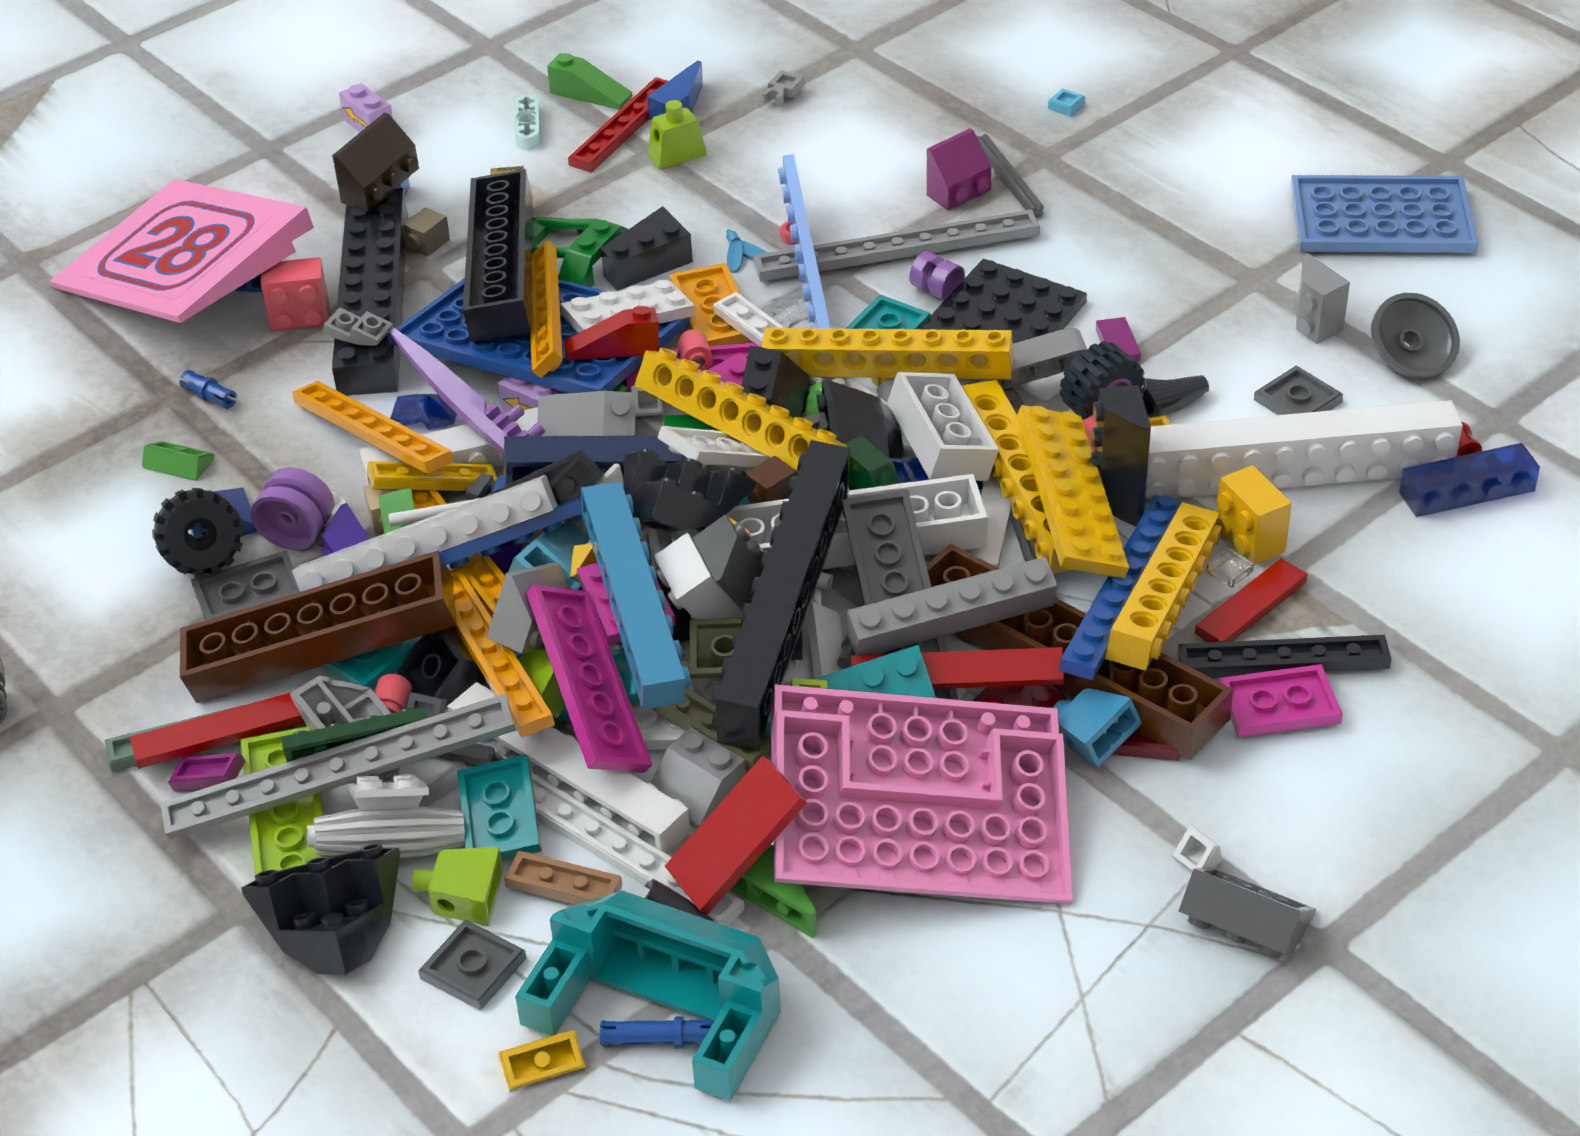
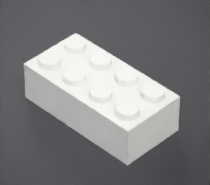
[887,372,999,481]

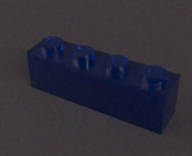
[1399,443,1540,517]

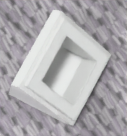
[631,386,664,417]
[1172,825,1222,871]

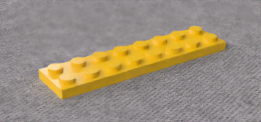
[1017,405,1129,578]

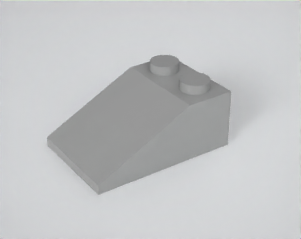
[537,391,636,436]

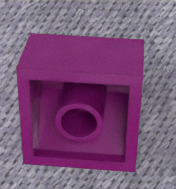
[926,128,992,210]

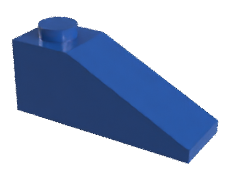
[647,60,703,120]

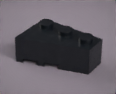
[600,206,693,291]
[486,449,604,542]

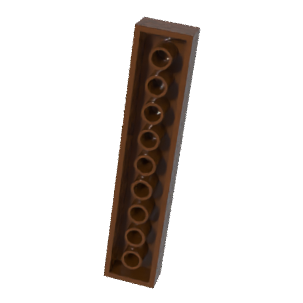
[926,544,1233,760]

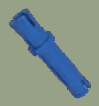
[599,1016,715,1048]

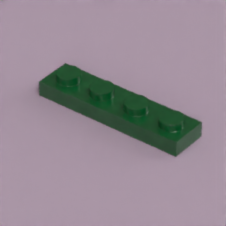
[281,707,427,762]

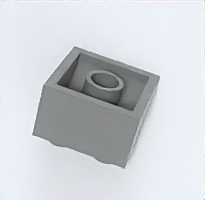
[1296,253,1350,344]
[651,727,746,829]

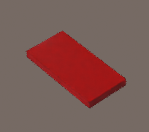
[664,756,808,915]

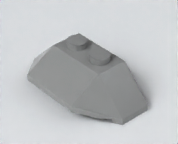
[290,675,400,783]

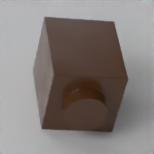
[746,456,797,504]

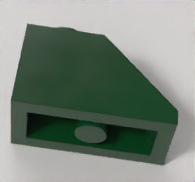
[843,436,900,490]

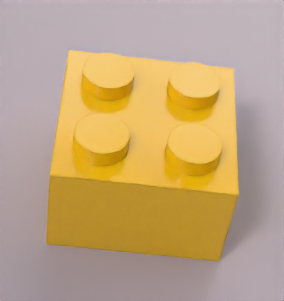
[1216,465,1292,565]

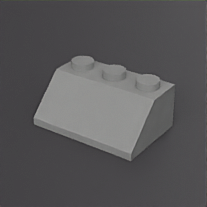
[486,562,571,654]

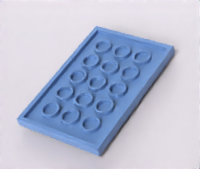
[1291,175,1478,254]

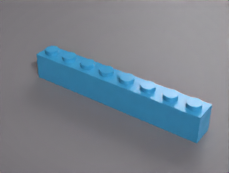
[581,482,691,710]

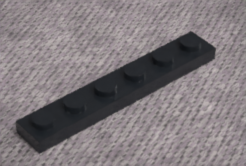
[1177,634,1392,677]

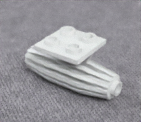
[306,774,465,858]

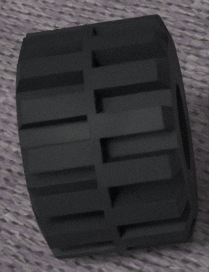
[152,488,244,577]

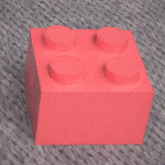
[261,257,330,331]

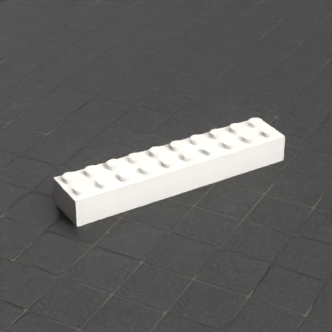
[1145,400,1462,501]
[648,474,988,571]

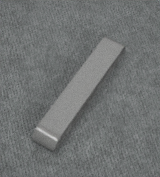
[877,327,1087,415]

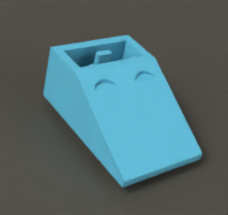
[508,520,590,590]

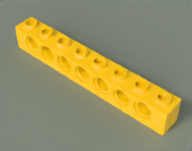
[761,328,1014,379]
[635,348,847,472]
[961,380,1073,574]
[1105,502,1223,671]

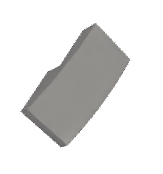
[323,307,393,346]

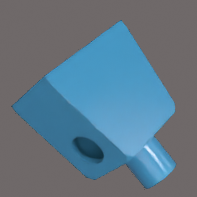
[1054,688,1142,768]

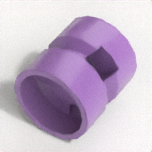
[909,251,965,300]

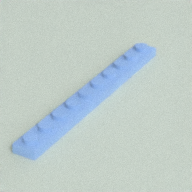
[778,154,831,329]

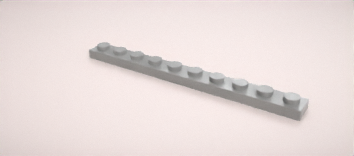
[753,210,1040,281]
[160,693,517,840]

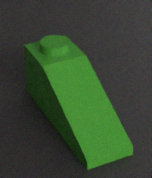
[547,53,632,110]
[730,844,817,938]

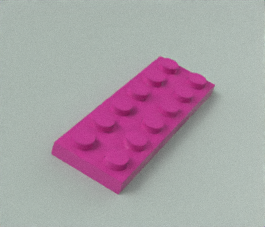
[526,584,653,773]

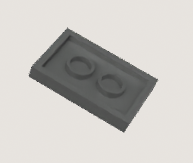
[191,551,300,620]

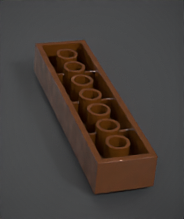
[180,550,457,703]

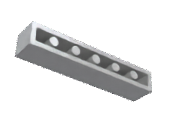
[846,556,1058,655]

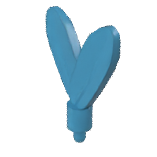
[726,229,767,273]

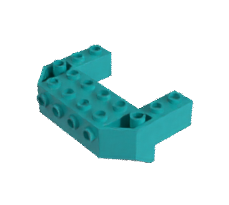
[515,890,781,1102]

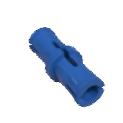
[179,369,237,409]

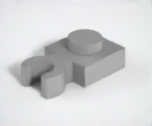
[763,70,804,107]

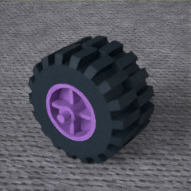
[1060,341,1145,420]

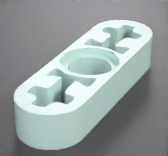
[514,95,541,149]

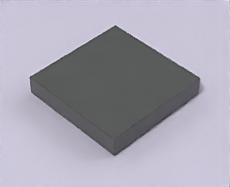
[1254,365,1343,415]
[418,919,527,1011]

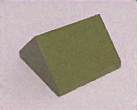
[690,618,743,678]

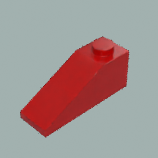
[564,306,659,360]

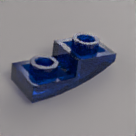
[390,394,457,430]

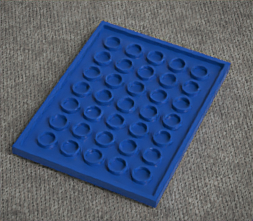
[389,278,690,393]

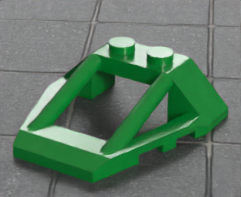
[532,217,628,287]

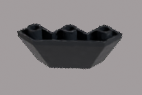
[817,380,904,491]
[624,449,757,532]
[241,843,400,975]

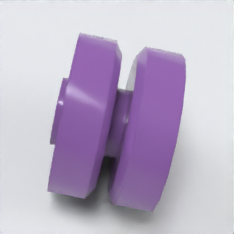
[250,467,335,551]

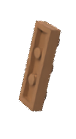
[504,851,623,905]

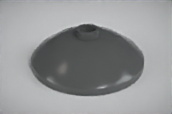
[1371,293,1460,379]

